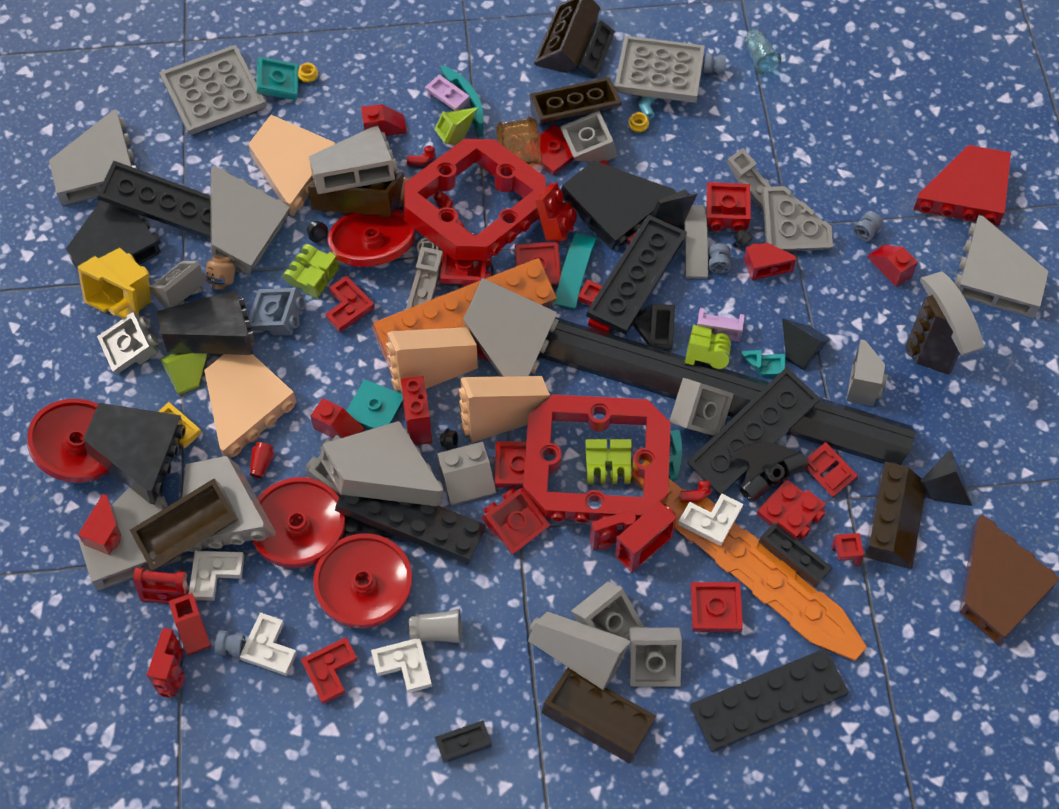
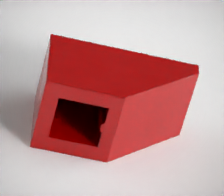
[168,593,211,656]

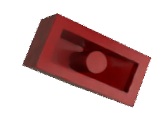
[361,104,407,136]
[744,243,796,280]
[867,244,918,287]
[310,398,365,439]
[78,494,121,555]

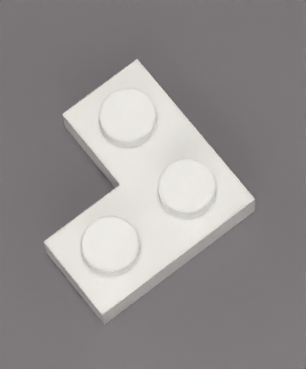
[678,494,743,546]
[189,551,245,601]
[240,613,297,676]
[371,638,432,693]

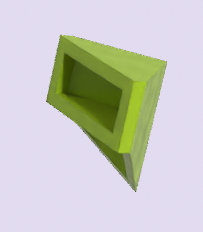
[434,107,479,145]
[160,353,207,395]

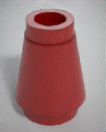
[249,442,275,479]

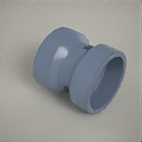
[703,53,726,76]
[853,211,884,241]
[708,243,731,274]
[215,630,246,658]

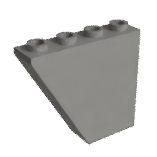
[49,110,137,206]
[309,126,397,194]
[210,165,290,276]
[955,215,1049,318]
[462,278,558,377]
[320,421,444,506]
[182,456,276,552]
[79,487,181,591]

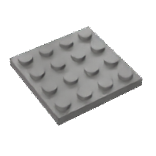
[614,36,705,103]
[159,45,267,136]

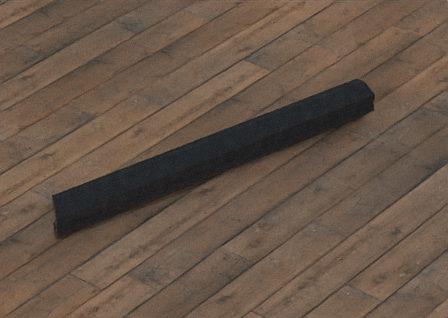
[537,317,916,465]

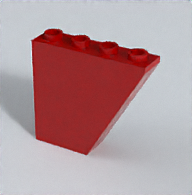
[913,145,1011,226]

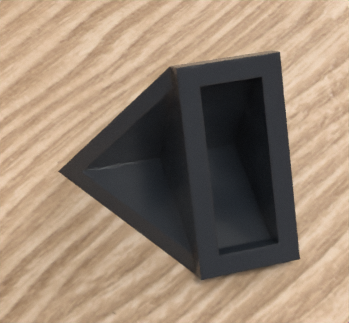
[651,189,698,227]
[633,304,675,350]
[782,318,829,371]
[920,451,972,506]

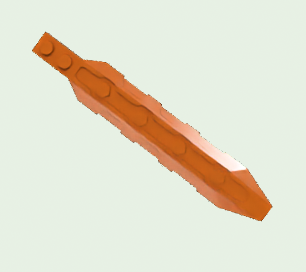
[631,460,867,661]

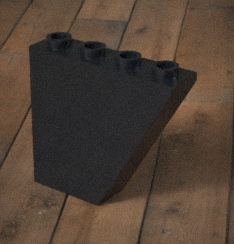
[561,161,676,250]
[66,201,161,270]
[157,290,256,355]
[83,403,186,505]

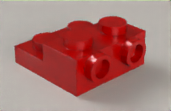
[705,182,751,232]
[535,183,577,242]
[440,251,492,287]
[756,479,826,540]
[481,487,550,555]
[146,628,185,698]

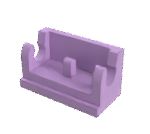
[425,75,471,111]
[697,308,744,342]

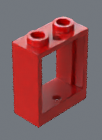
[401,376,433,445]
[615,501,677,573]

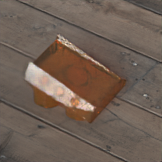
[496,116,542,166]

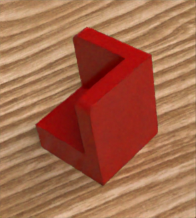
[831,533,864,566]

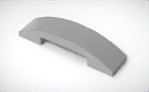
[727,148,771,211]
[683,205,708,279]
[403,246,443,311]
[920,271,984,356]

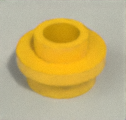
[298,63,318,83]
[628,112,649,132]

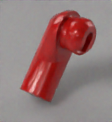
[407,145,436,166]
[433,190,453,208]
[680,480,712,503]

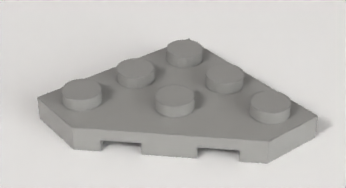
[762,186,833,251]

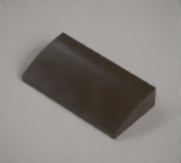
[130,479,238,572]
[541,667,656,764]

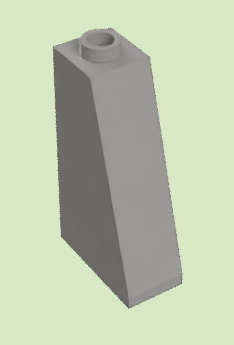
[528,612,630,690]

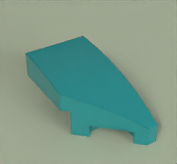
[742,350,786,378]
[669,429,682,481]

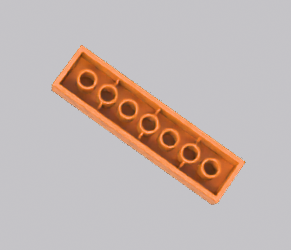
[372,258,557,368]

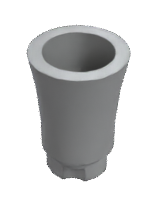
[409,609,462,644]

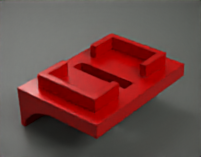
[806,442,858,498]

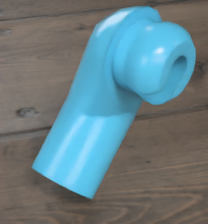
[639,96,657,120]

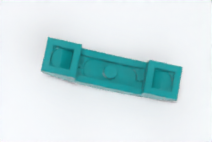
[440,66,484,137]
[554,233,597,310]

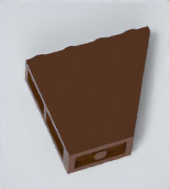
[960,515,1059,646]

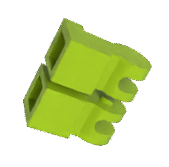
[282,244,340,299]
[685,325,731,369]
[585,439,631,484]

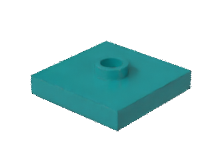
[256,56,299,100]
[346,379,404,430]

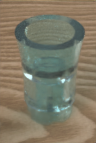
[744,29,782,74]

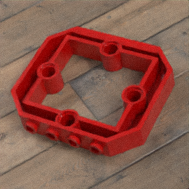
[404,139,546,261]
[523,394,671,523]

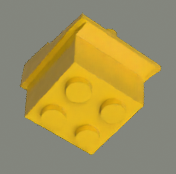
[78,248,152,318]

